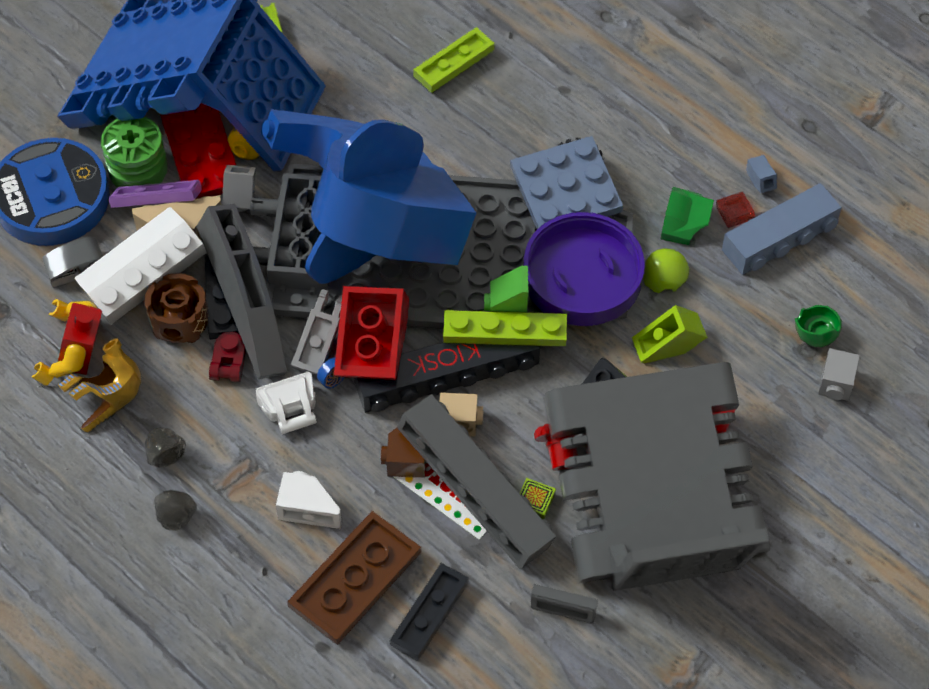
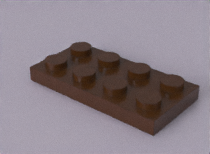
[287,511,422,645]

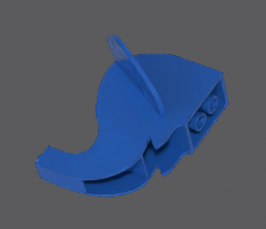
[262,109,477,284]

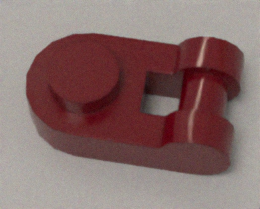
[209,332,246,382]

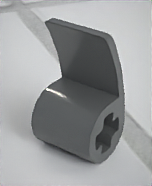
[42,237,103,282]

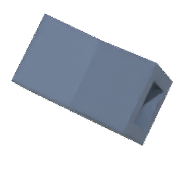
[746,155,777,193]

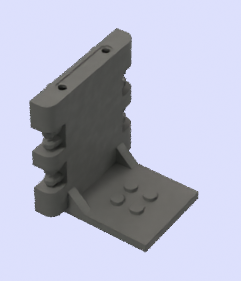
[544,362,771,591]

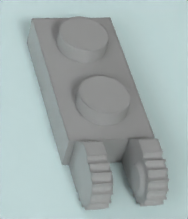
[291,289,342,376]

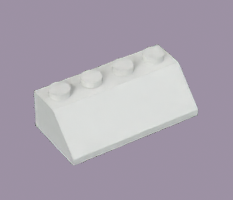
[74,207,206,325]

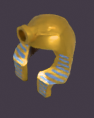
[58,338,141,432]

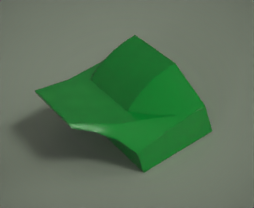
[661,187,714,245]

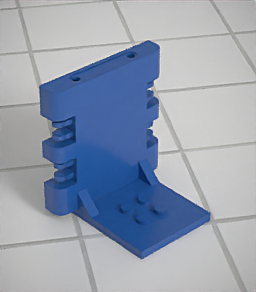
[57,0,326,171]

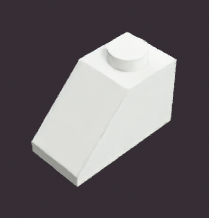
[276,471,342,529]

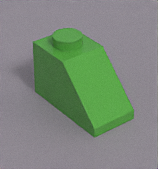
[484,266,528,313]

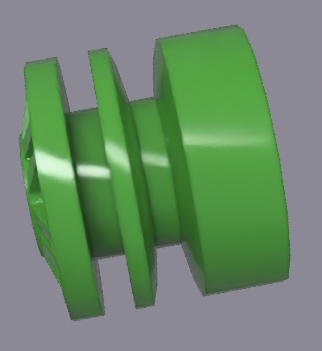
[101,117,168,187]

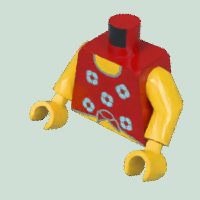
[32,299,102,385]

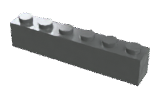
[397,394,556,570]

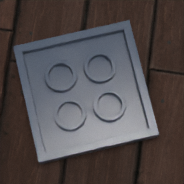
[510,136,623,229]

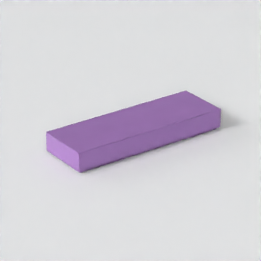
[109,180,202,208]

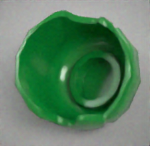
[795,305,842,348]

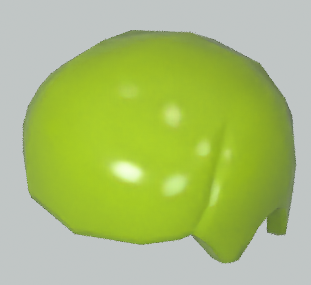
[643,248,690,293]

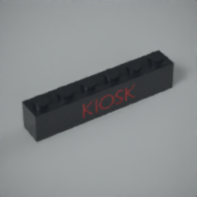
[354,342,540,413]

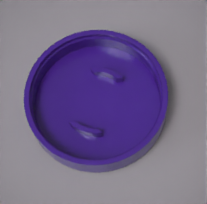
[523,212,645,326]

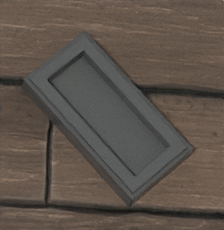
[530,584,598,623]

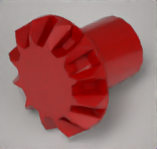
[534,424,579,471]

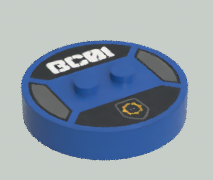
[0,138,110,246]

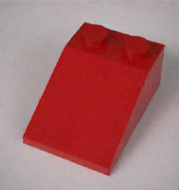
[334,286,409,380]

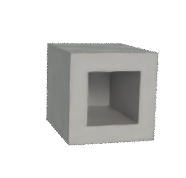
[222,165,256,212]
[818,348,860,401]

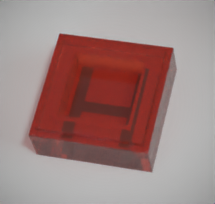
[716,191,755,228]

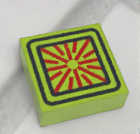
[519,478,556,519]

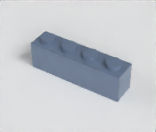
[722,183,842,275]

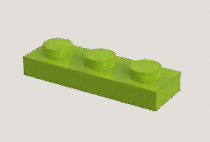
[413,27,495,93]

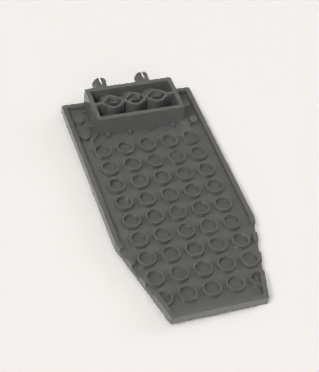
[250,163,633,329]

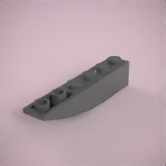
[196,204,287,379]

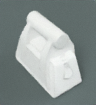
[256,372,317,434]

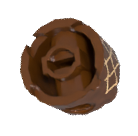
[145,273,208,343]

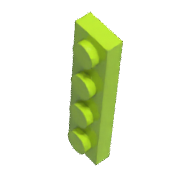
[443,310,567,346]

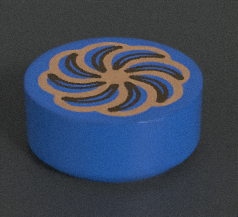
[317,358,345,389]

